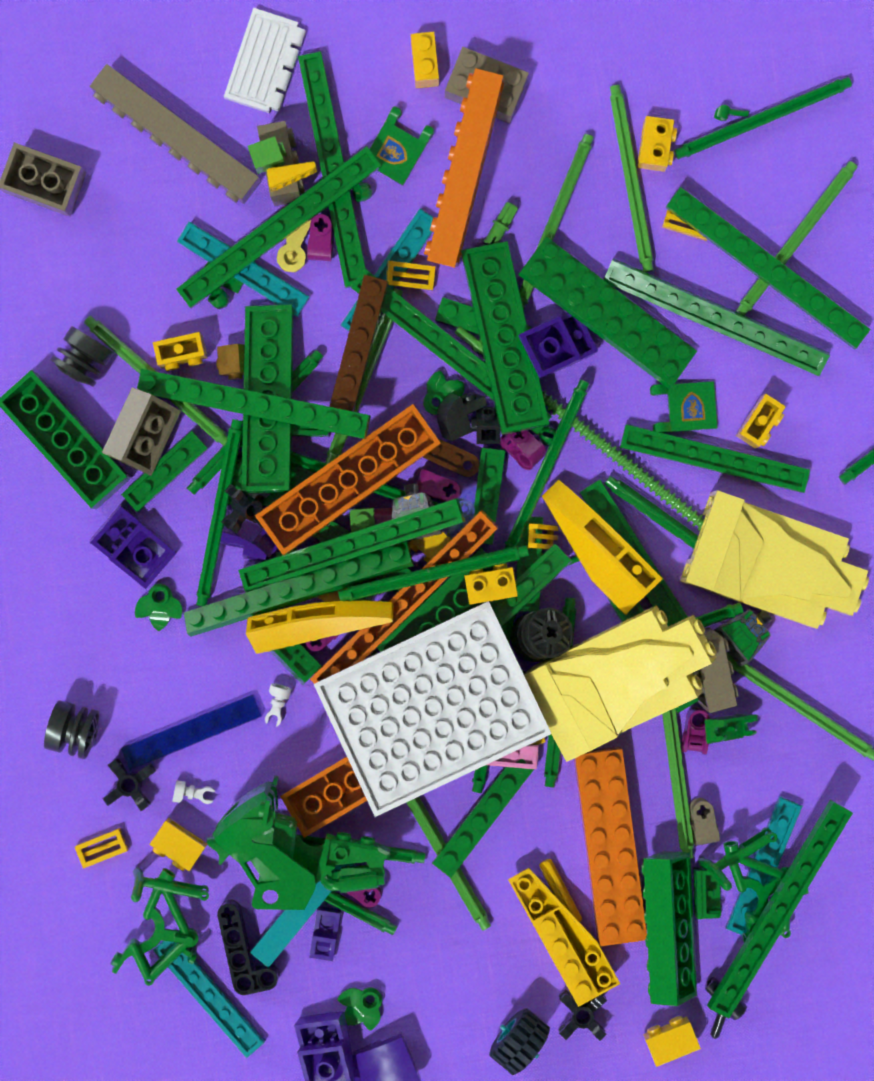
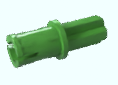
[483,202,518,245]

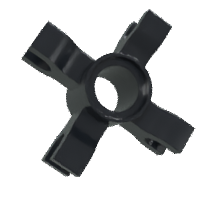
[221,484,272,534]
[102,758,157,811]
[558,989,607,1041]

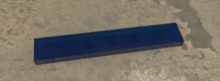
[121,694,262,770]

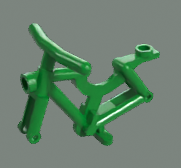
[698,827,809,942]
[110,867,209,986]

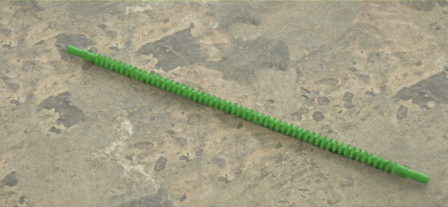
[455,326,704,531]

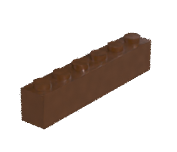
[329,275,389,412]

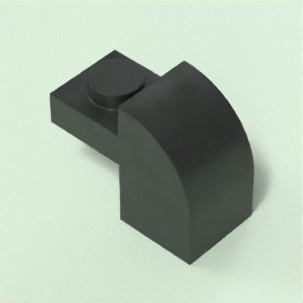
[437,392,487,441]

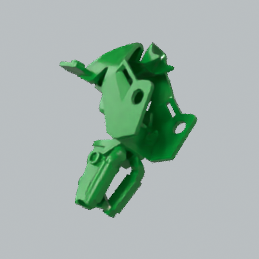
[207,775,390,910]

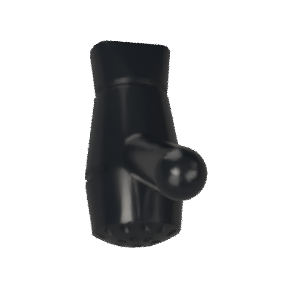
[705,977,747,1039]

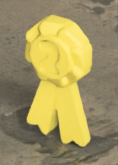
[277,220,311,273]

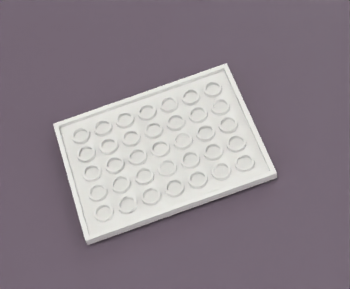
[314,601,552,817]

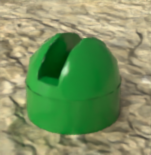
[353,182,373,202]
[208,288,229,309]
[539,426,556,446]

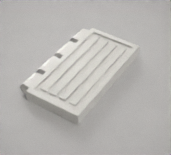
[224,8,306,113]

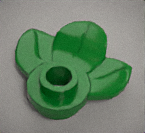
[423,371,464,415]
[135,584,182,631]
[337,987,382,1031]

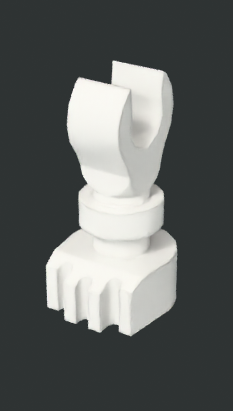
[265,683,292,727]
[172,780,215,804]

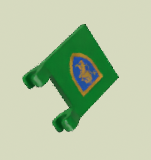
[369,106,434,186]
[650,381,718,433]

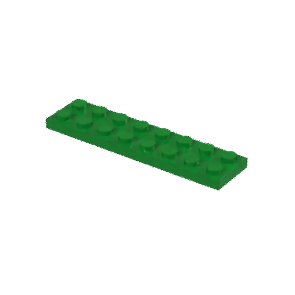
[518,237,697,389]
[461,241,549,435]
[242,305,294,493]

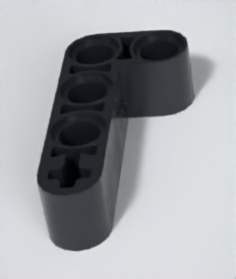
[217,899,280,995]

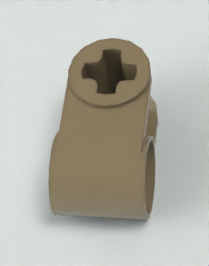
[689,798,720,846]

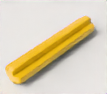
[539,859,582,922]

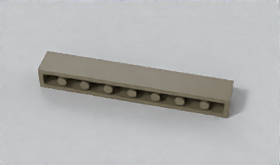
[89,64,261,204]

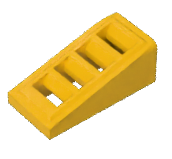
[267,161,317,192]

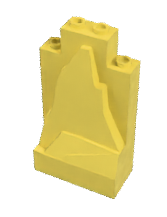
[680,490,869,629]
[524,605,717,762]

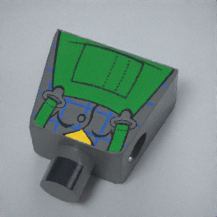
[392,483,442,543]
[714,609,772,667]

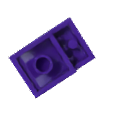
[518,313,598,378]
[90,504,176,589]
[294,1011,355,1081]
[352,1033,421,1081]

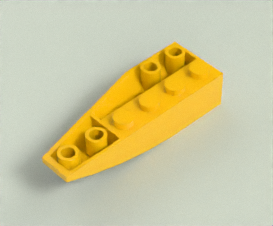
[542,480,663,615]
[246,601,393,654]
[508,868,620,1007]

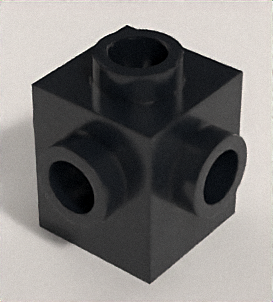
[471,407,501,444]

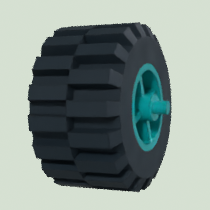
[489,1008,550,1075]

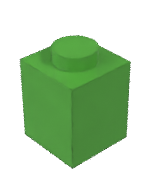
[248,136,287,174]
[350,507,375,533]

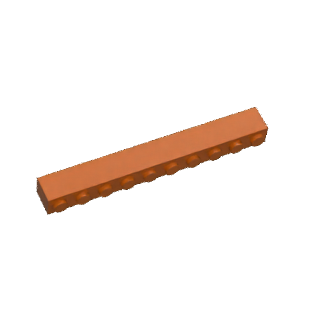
[310,510,499,684]

